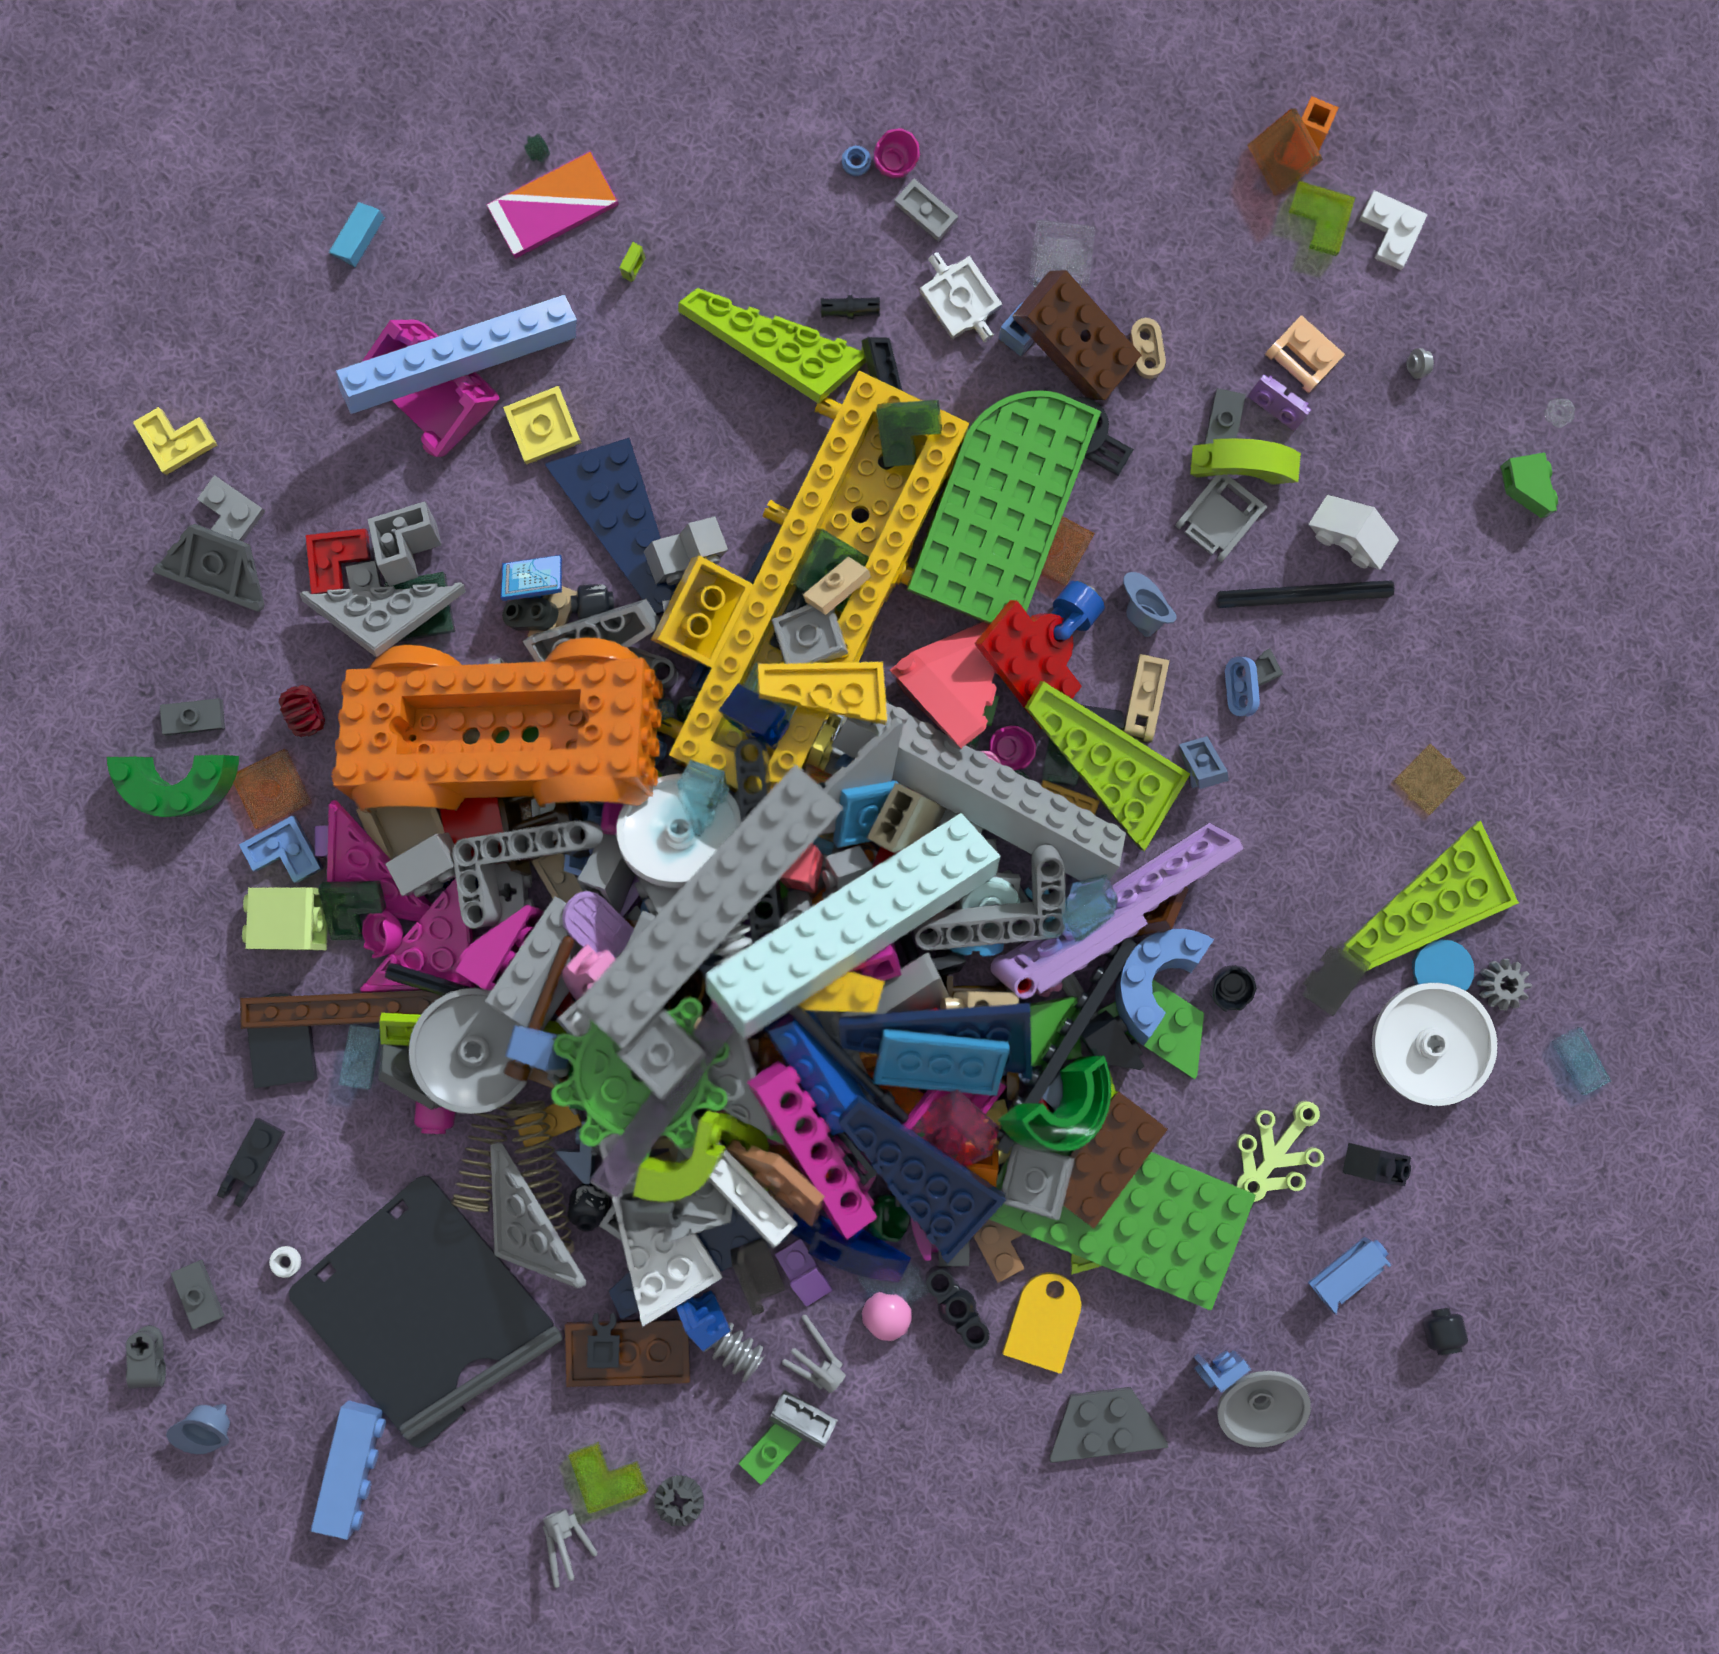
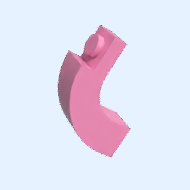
[562,944,616,1001]

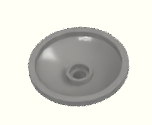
[1217,1371,1311,1447]

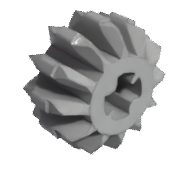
[1477,959,1532,1011]

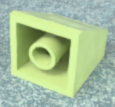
[242,888,328,950]

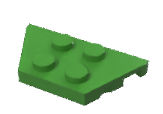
[1097,980,1204,1079]

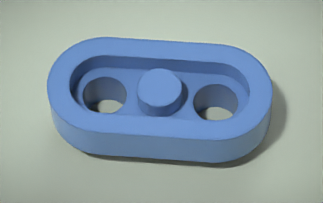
[1225,656,1260,717]

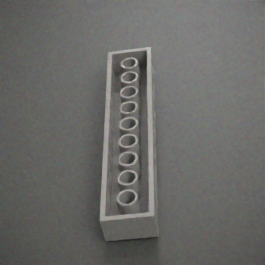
[832,702,1126,892]
[575,765,843,1048]

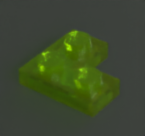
[1288,181,1355,256]
[568,1442,648,1514]

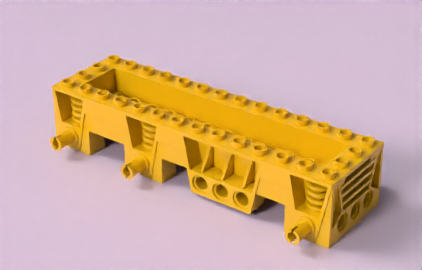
[657,371,969,793]

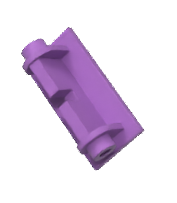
[1247,374,1312,432]

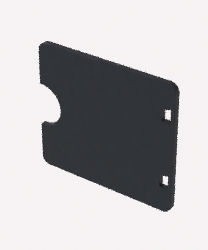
[289,1176,554,1448]

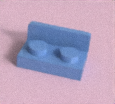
[1194,1350,1251,1392]

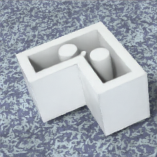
[1309,495,1399,569]

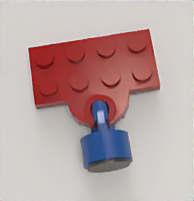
[974,581,1105,729]

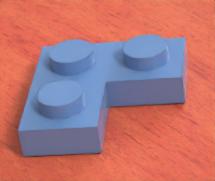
[239,816,324,883]

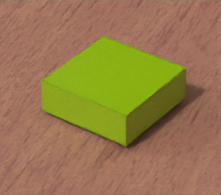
[619,242,646,282]

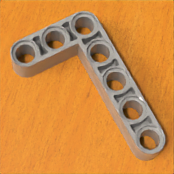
[453,821,603,928]
[913,845,1066,950]

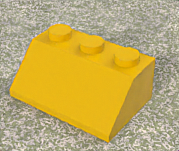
[651,555,753,668]

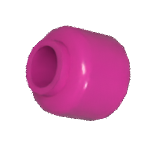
[414,1101,455,1134]

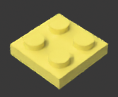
[503,386,581,465]

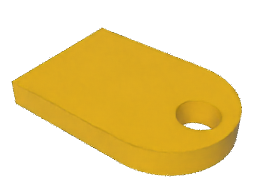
[1002,1272,1081,1374]

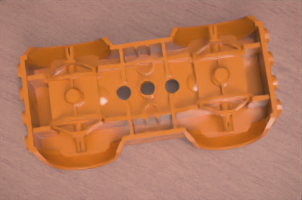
[332,638,663,813]

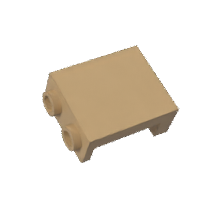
[356,806,444,860]

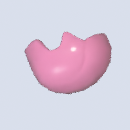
[862,1292,912,1341]

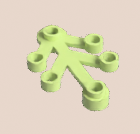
[1236,1101,1324,1202]

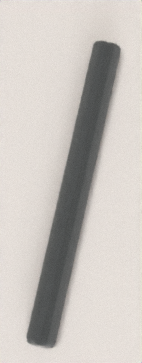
[400,1326,562,1440]

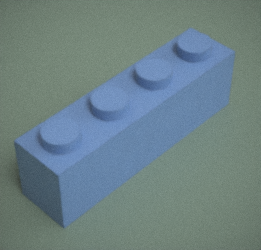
[311,1401,386,1540]

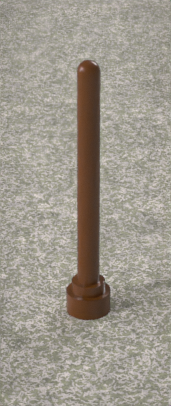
[504,936,574,1081]

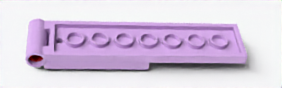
[991,823,1243,998]

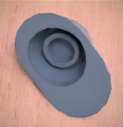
[1123,572,1176,637]
[166,1404,230,1454]

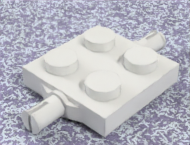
[920,252,1002,342]

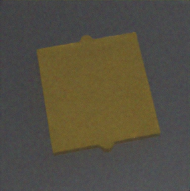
[1393,743,1466,815]

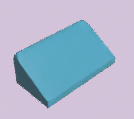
[329,202,385,267]

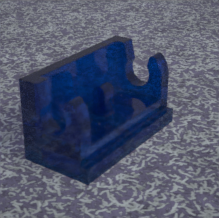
[718,683,790,750]

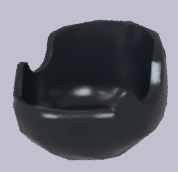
[1210,965,1257,1012]

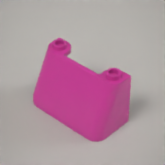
[362,319,499,457]

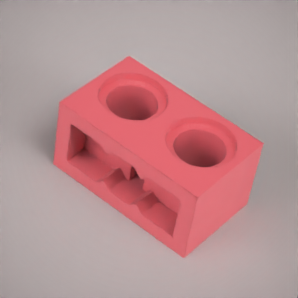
[779,842,824,893]

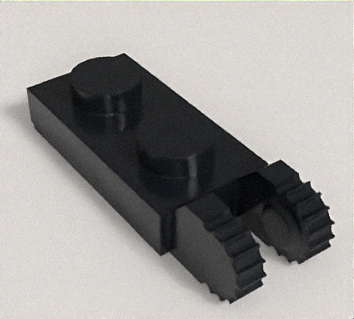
[217,1118,285,1208]

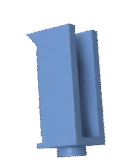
[1308,1237,1391,1315]

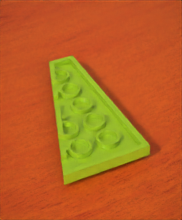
[1025,681,1190,852]

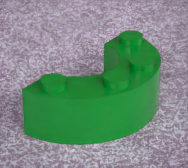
[107,755,239,817]
[998,1056,1111,1151]

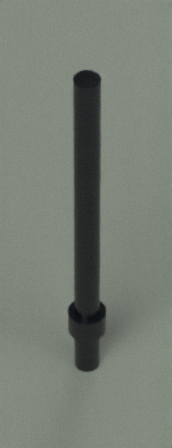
[787,1004,909,1124]

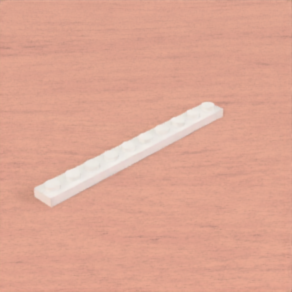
[557,1000,797,1248]

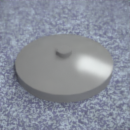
[409,988,534,1114]

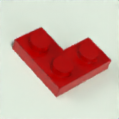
[306,528,371,594]

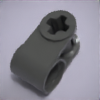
[126,1325,166,1389]

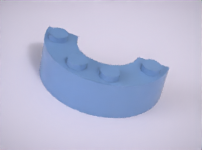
[1115,929,1214,1046]

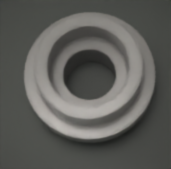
[1407,348,1434,379]

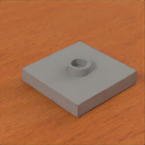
[772,604,848,664]
[617,1008,707,1100]
[1001,1142,1074,1220]

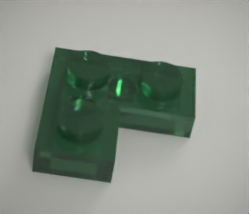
[876,400,943,467]
[318,881,386,940]

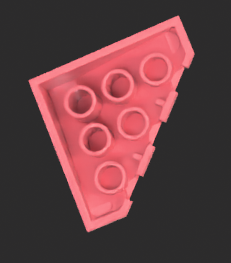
[889,622,997,749]

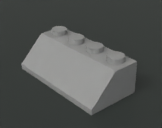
[485,896,582,1031]

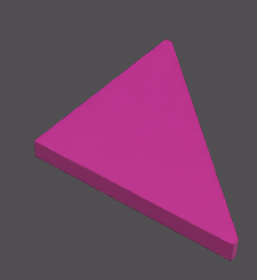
[326,800,432,922]
[360,878,477,993]

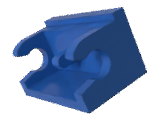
[676,1290,731,1351]

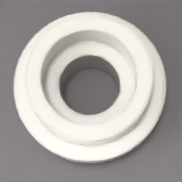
[269,1246,301,1278]

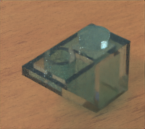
[677,760,729,838]
[1062,874,1118,942]

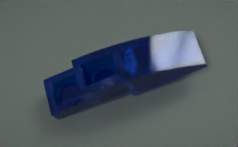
[789,1212,911,1282]

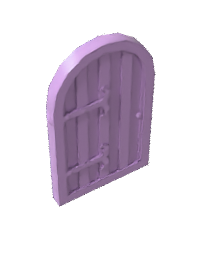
[562,891,634,961]

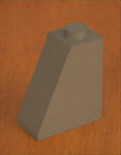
[867,782,947,853]

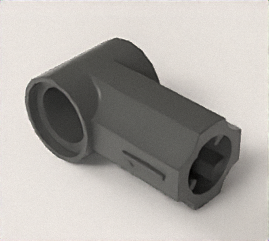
[620,1192,684,1232]

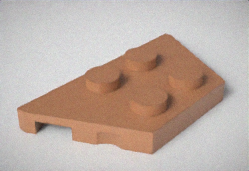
[726,1140,825,1226]

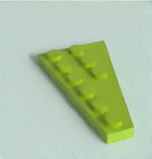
[678,288,866,404]
[1339,820,1519,976]

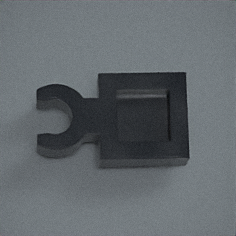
[587,1313,620,1369]

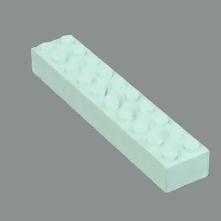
[706,813,1000,1039]

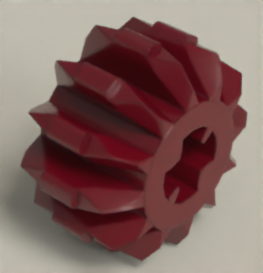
[279,685,325,738]

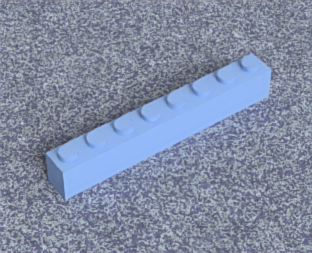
[336,295,577,414]

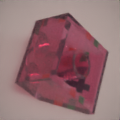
[911,1089,999,1167]

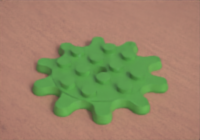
[552,998,729,1163]

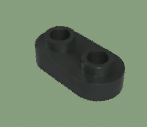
[502,598,558,631]

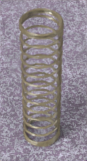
[451,1093,519,1212]
[506,1101,575,1254]

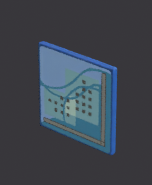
[501,555,562,601]

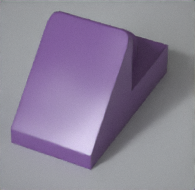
[775,1237,833,1307]

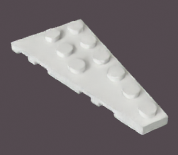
[599,1134,722,1327]

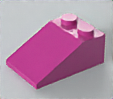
[456,905,545,991]

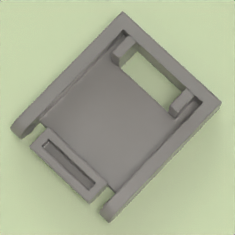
[1175,475,1267,563]

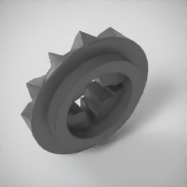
[655,1475,704,1527]

